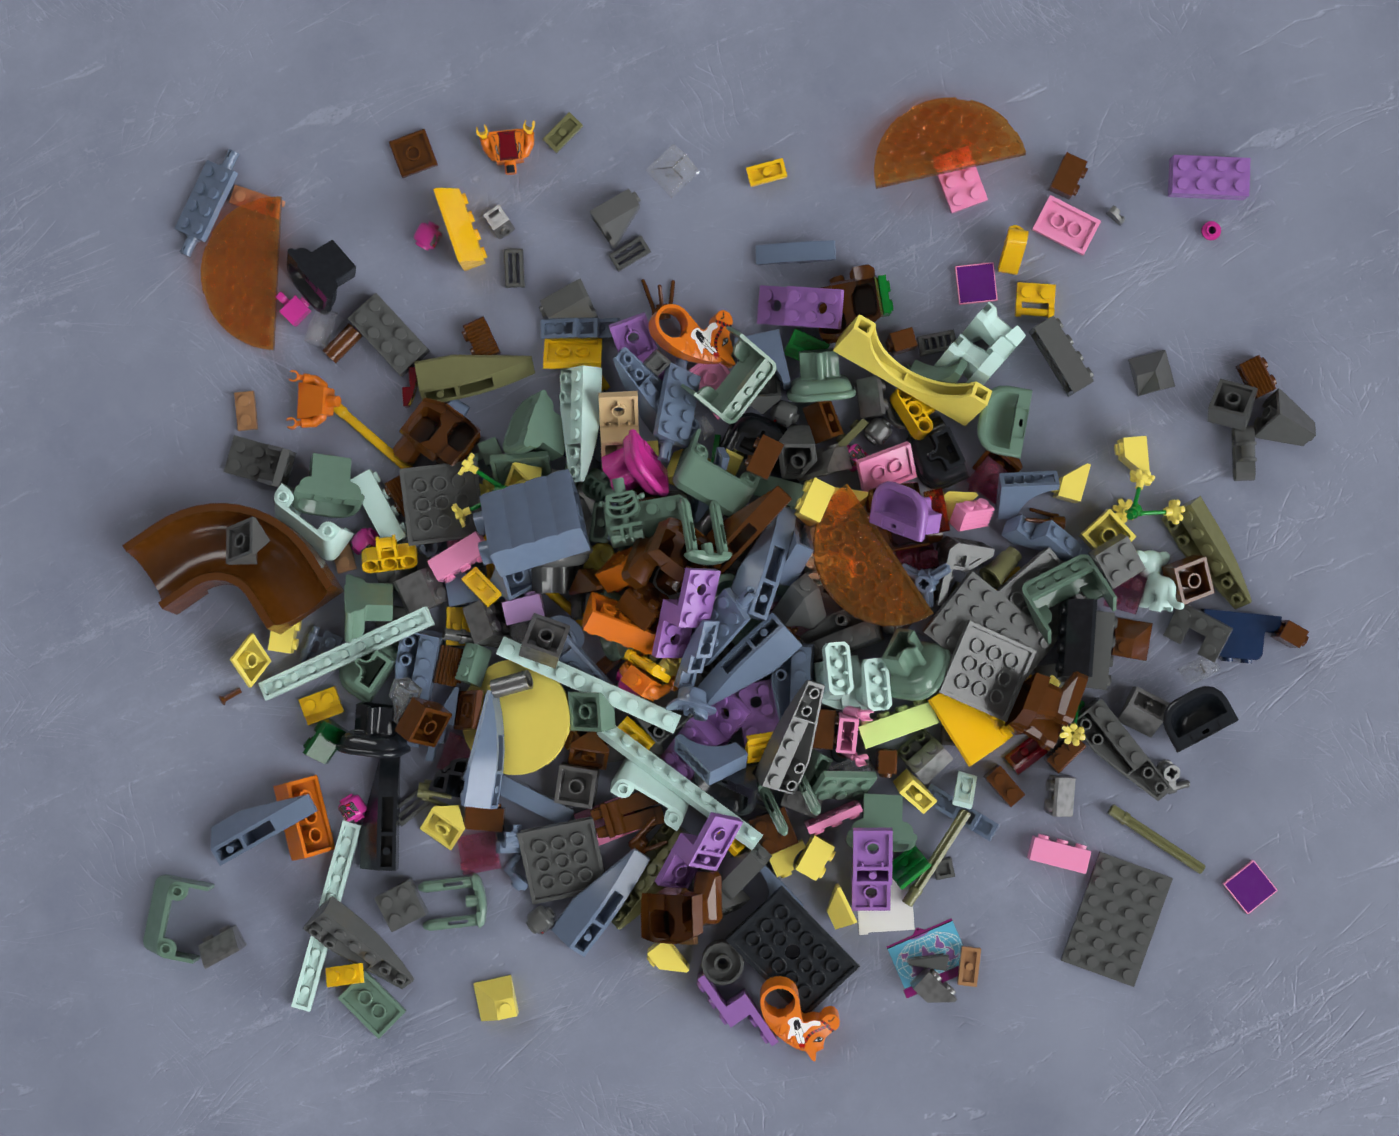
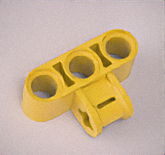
[998,225,1029,275]
[890,388,937,440]
[361,534,417,573]

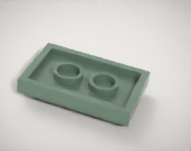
[490,451,552,486]
[812,771,877,800]
[338,970,407,1039]

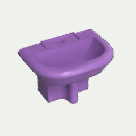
[869,481,942,542]

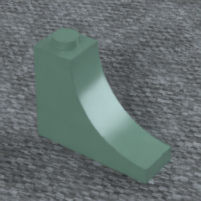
[906,359,968,384]

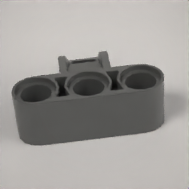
[1232,425,1257,481]

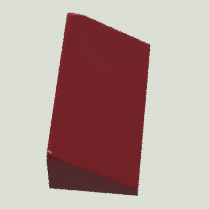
[1004,737,1048,775]

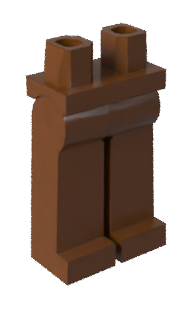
[590,791,665,838]

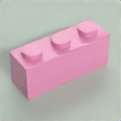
[427,531,485,583]
[1027,834,1091,874]

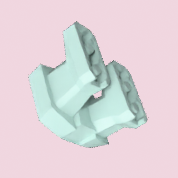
[934,301,1026,385]
[813,641,892,711]

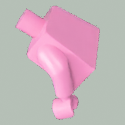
[836,706,874,767]

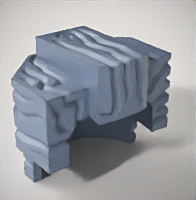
[496,824,522,853]

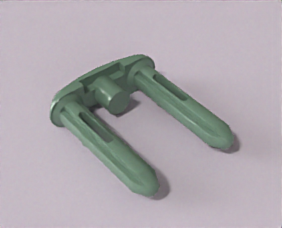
[679,498,732,565]
[757,774,821,836]
[418,873,487,931]

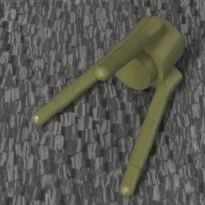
[417,779,452,806]

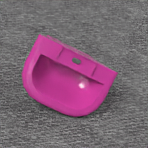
[602,429,669,497]

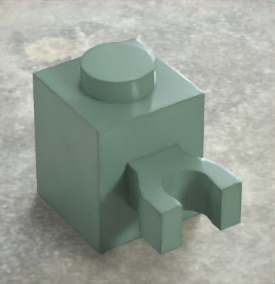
[468,437,503,466]

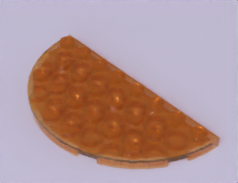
[874,97,1026,189]
[201,196,282,351]
[813,484,934,626]

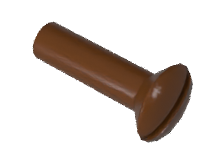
[219,687,242,705]

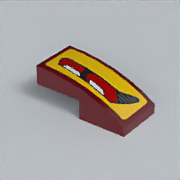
[402,367,418,408]

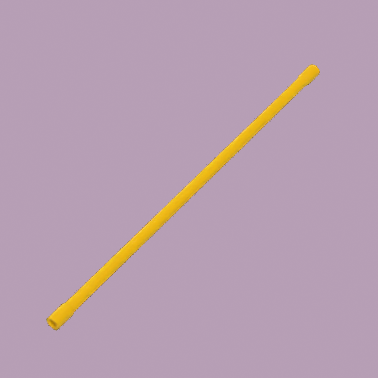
[334,404,584,627]

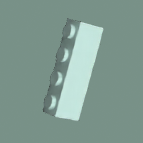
[350,469,407,543]

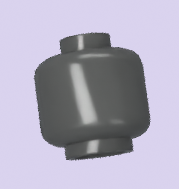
[770,400,800,428]
[864,417,892,446]
[526,905,555,934]

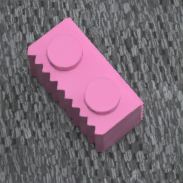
[949,498,995,532]

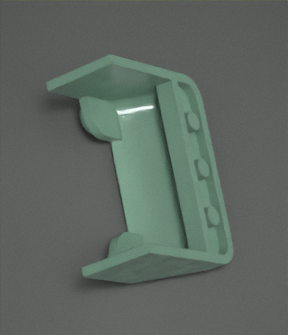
[681,325,776,424]
[672,429,760,517]
[1022,554,1117,645]
[143,874,215,964]

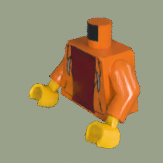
[476,120,535,175]

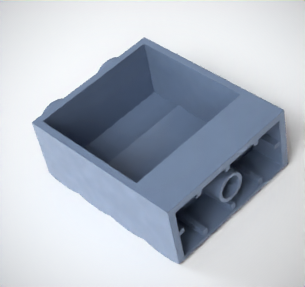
[473,469,591,577]

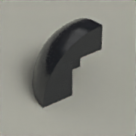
[429,758,469,798]

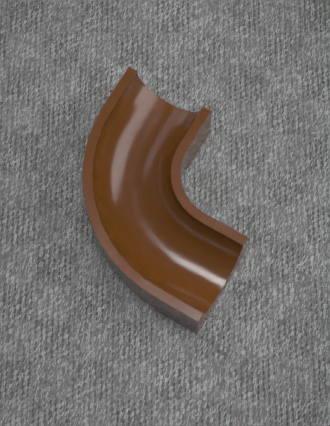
[122,503,344,635]

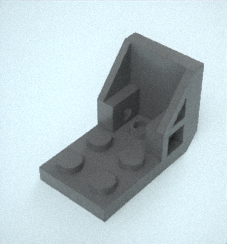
[224,435,296,488]
[932,536,995,606]

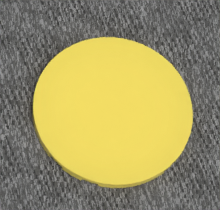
[463,660,570,775]

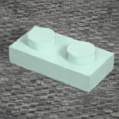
[952,771,977,809]

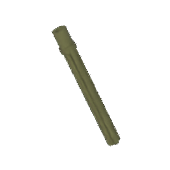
[1107,804,1206,874]
[902,809,971,907]

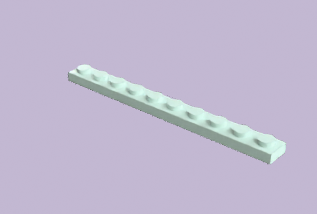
[258,607,434,701]
[496,636,682,733]
[597,725,763,850]
[291,820,362,1012]

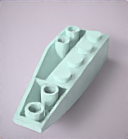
[559,365,602,483]

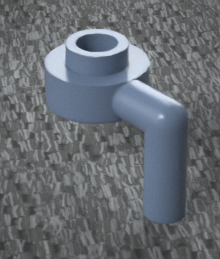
[504,853,529,891]

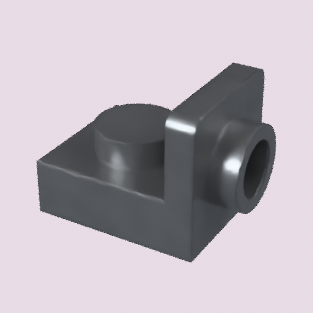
[484,205,515,239]

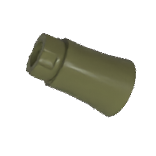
[979,546,1022,589]

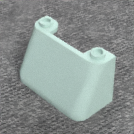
[274,484,354,561]
[610,758,689,831]

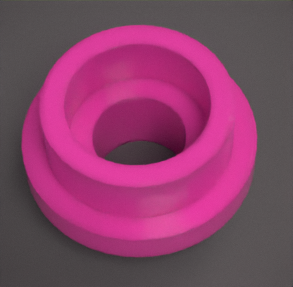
[1201,221,1221,241]

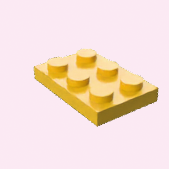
[543,338,602,369]

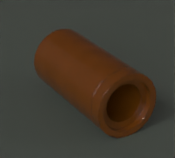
[322,323,363,363]

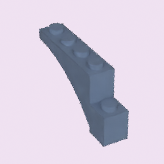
[1001,514,1090,562]

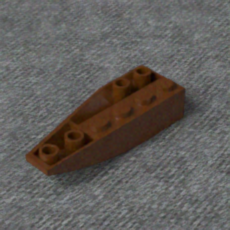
[706,486,792,574]

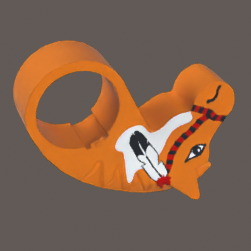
[649,304,736,368]
[760,976,840,1061]

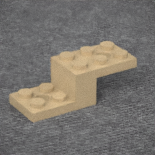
[598,391,639,486]

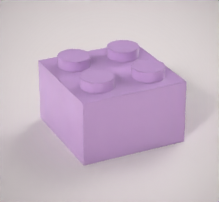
[502,591,547,625]

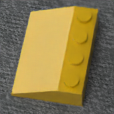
[433,188,487,271]
[928,692,1014,767]

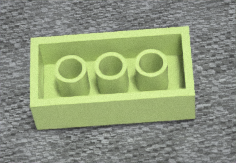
[858,699,939,749]

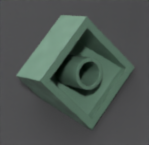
[568,692,616,732]

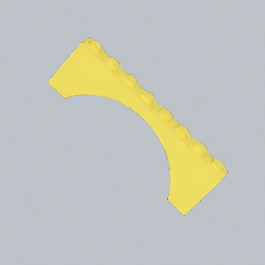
[833,314,992,426]

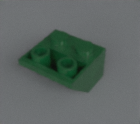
[303,719,348,764]

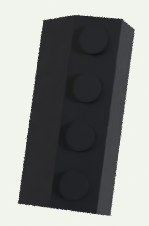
[1055,599,1097,679]

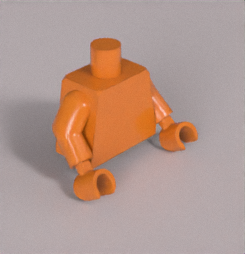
[286,370,341,430]
[619,649,678,702]

